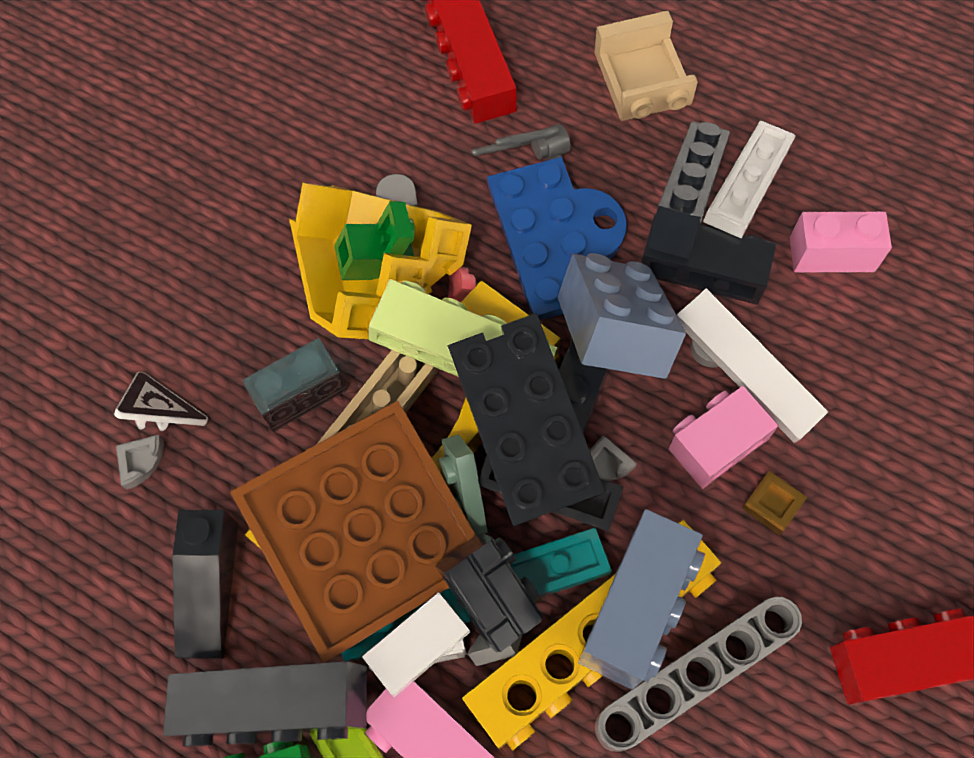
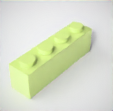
[368,279,557,377]

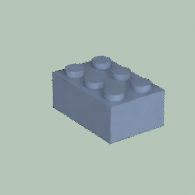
[557,253,686,379]
[578,509,705,689]

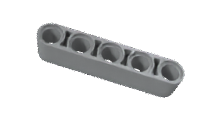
[595,597,802,752]

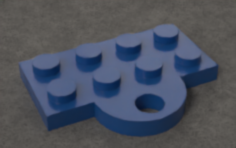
[487,157,626,320]

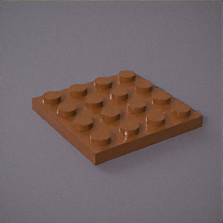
[230,401,476,663]

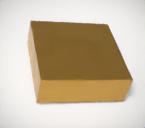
[742,471,807,535]

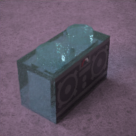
[242,338,347,432]

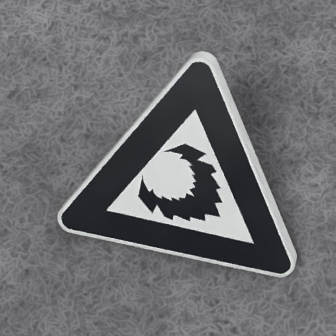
[114,372,208,431]

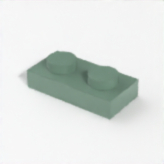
[439,435,488,535]

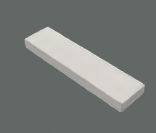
[703,121,796,238]
[676,288,828,443]

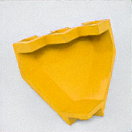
[289,182,472,339]

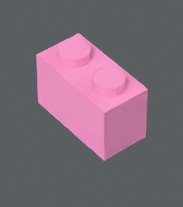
[790,212,892,272]
[669,386,779,489]

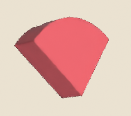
[448,266,476,302]

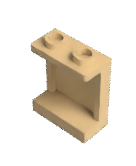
[594,11,698,121]

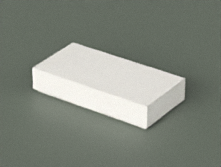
[362,592,470,698]

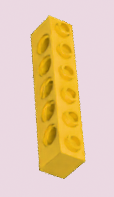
[462,519,721,751]

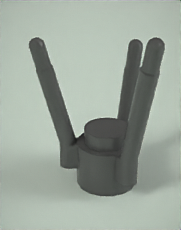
[471,123,571,161]

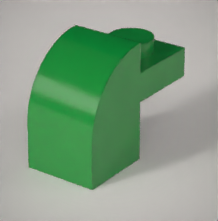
[334,201,415,280]

